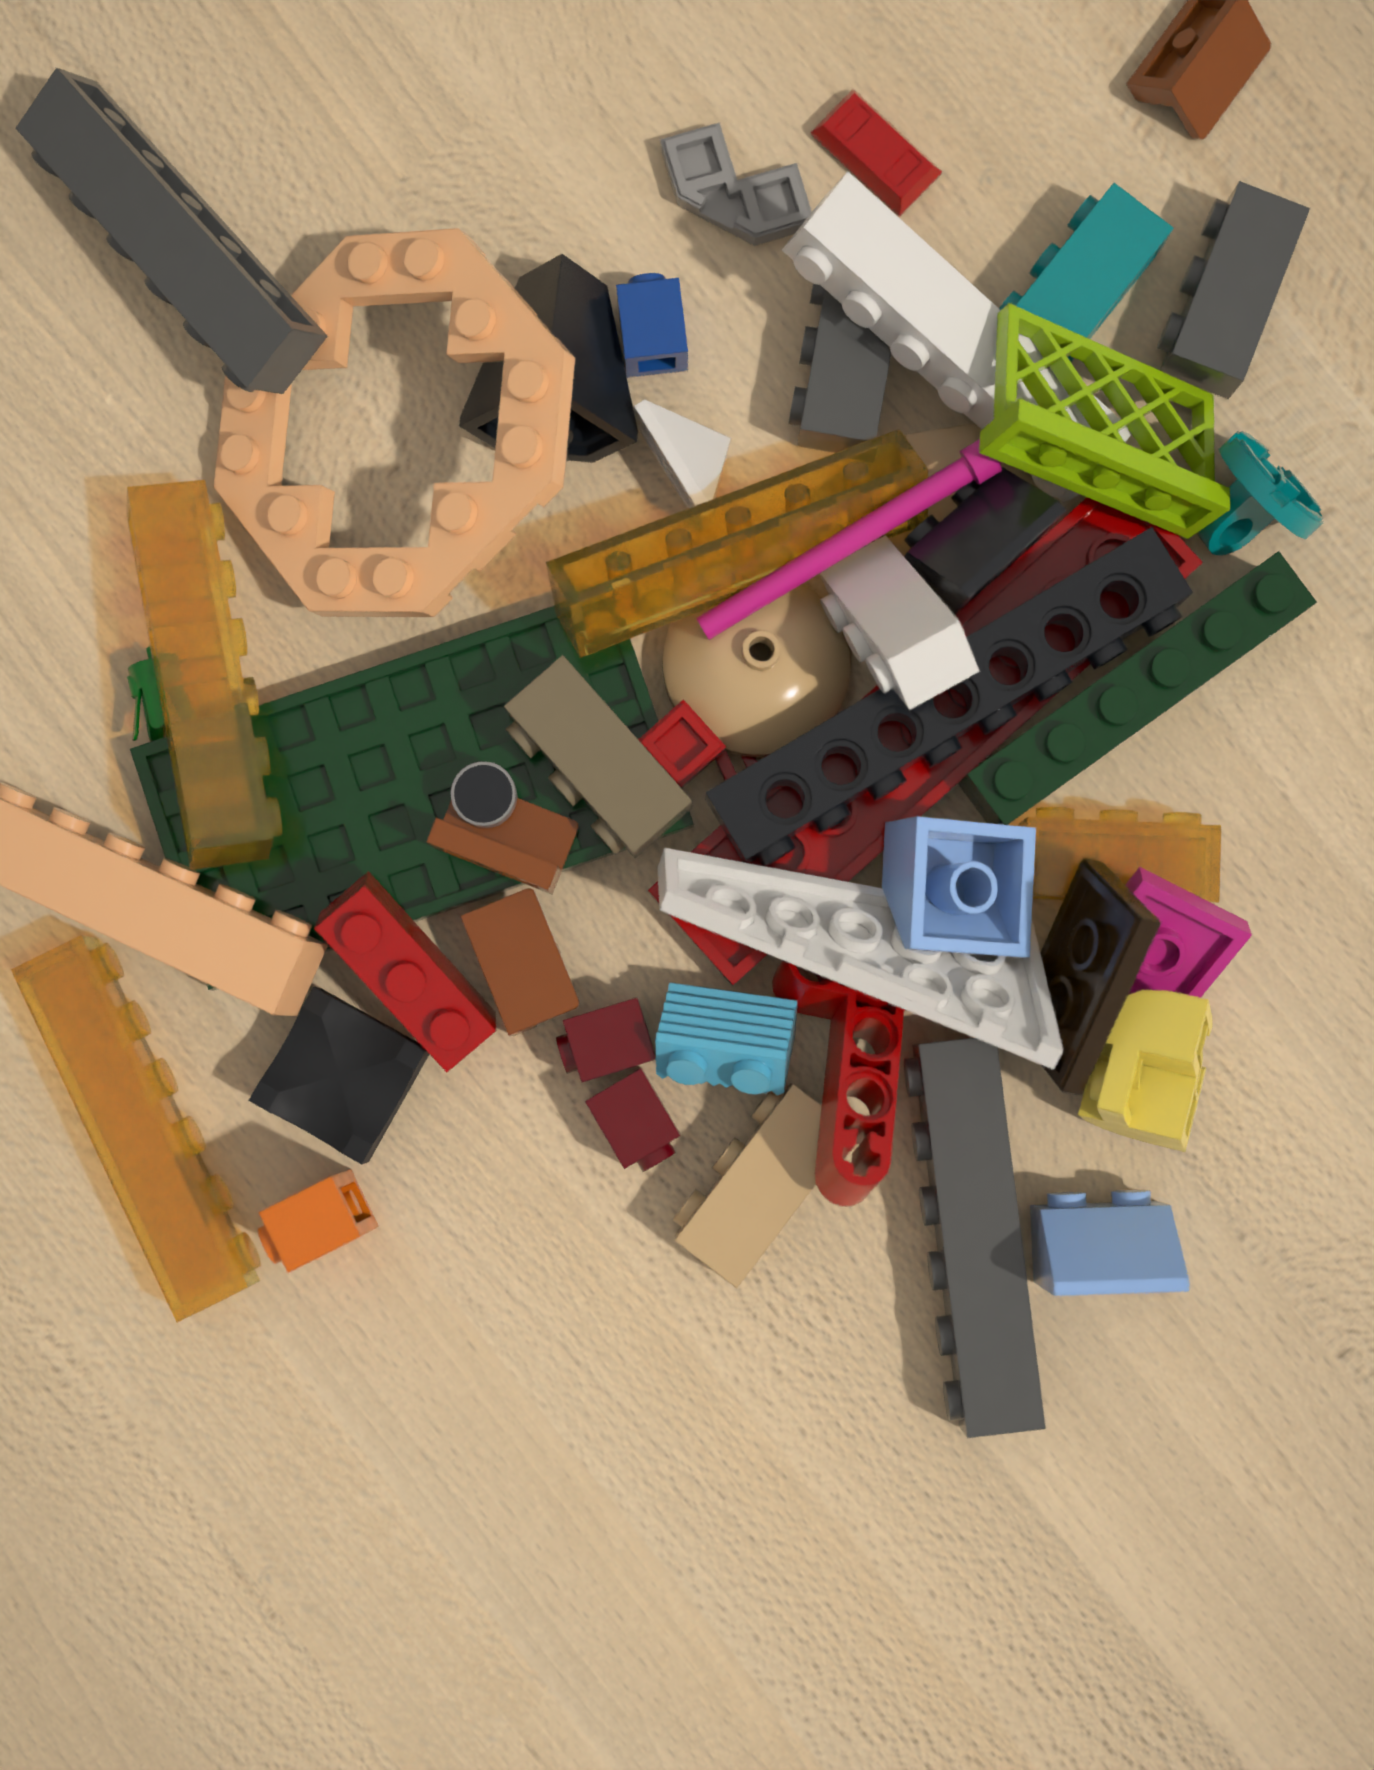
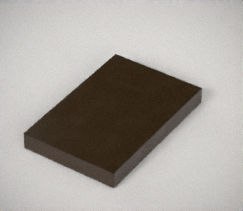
[1040,858,1162,1095]

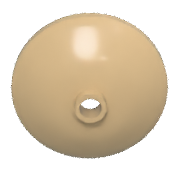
[662,571,851,757]

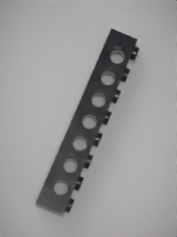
[705,527,1193,866]

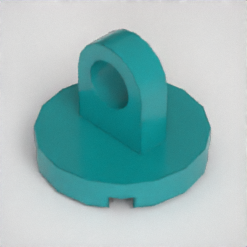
[1197,431,1324,556]

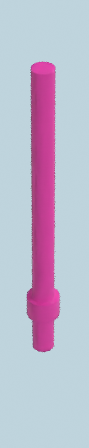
[696,439,1003,640]

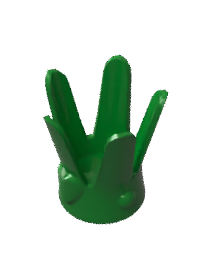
[127,646,198,742]

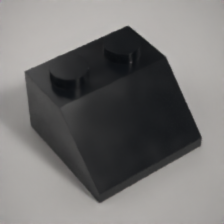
[904,467,1067,615]

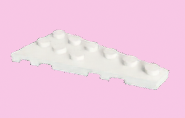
[658,848,1063,1070]

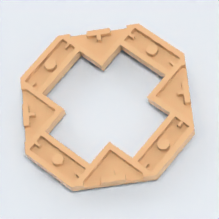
[214,228,575,617]

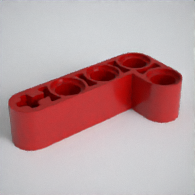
[772,960,904,1206]

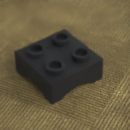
[248,987,430,1165]

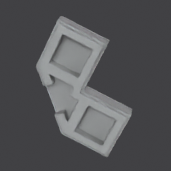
[660,122,812,246]

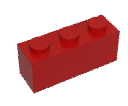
[314,871,496,1073]

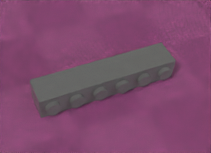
[16,68,328,394]
[904,1038,1046,1438]

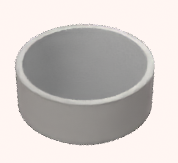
[451,762,517,828]

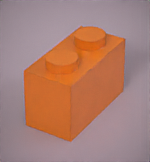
[258,1169,379,1273]

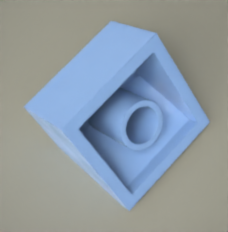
[882,816,1036,958]
[1030,1190,1189,1296]

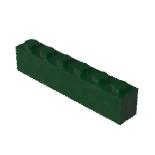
[958,551,1317,825]

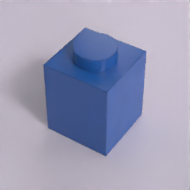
[616,273,688,378]

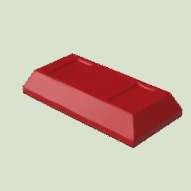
[811,89,942,217]

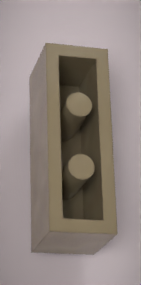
[504,655,693,858]

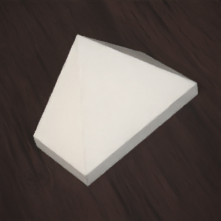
[634,400,731,528]

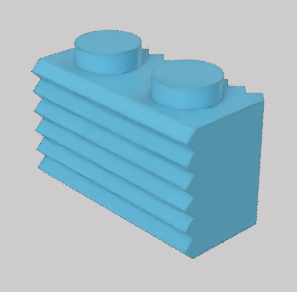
[655,982,798,1096]

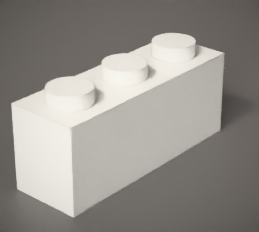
[819,535,980,710]

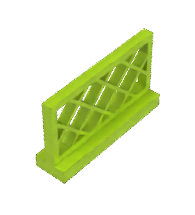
[979,303,1230,539]

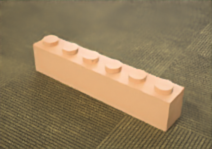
[0,783,328,1016]

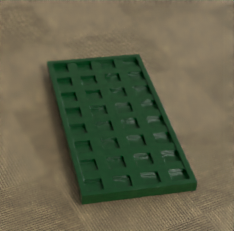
[130,586,694,991]

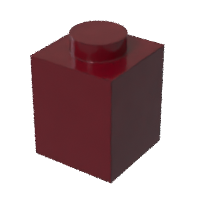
[556,997,656,1083]
[585,1068,681,1172]

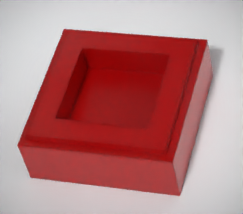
[638,699,726,789]

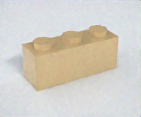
[672,1083,822,1289]

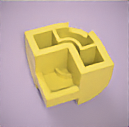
[1078,990,1213,1152]

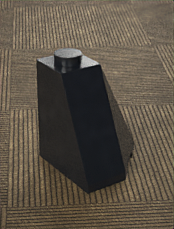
[459,254,638,463]

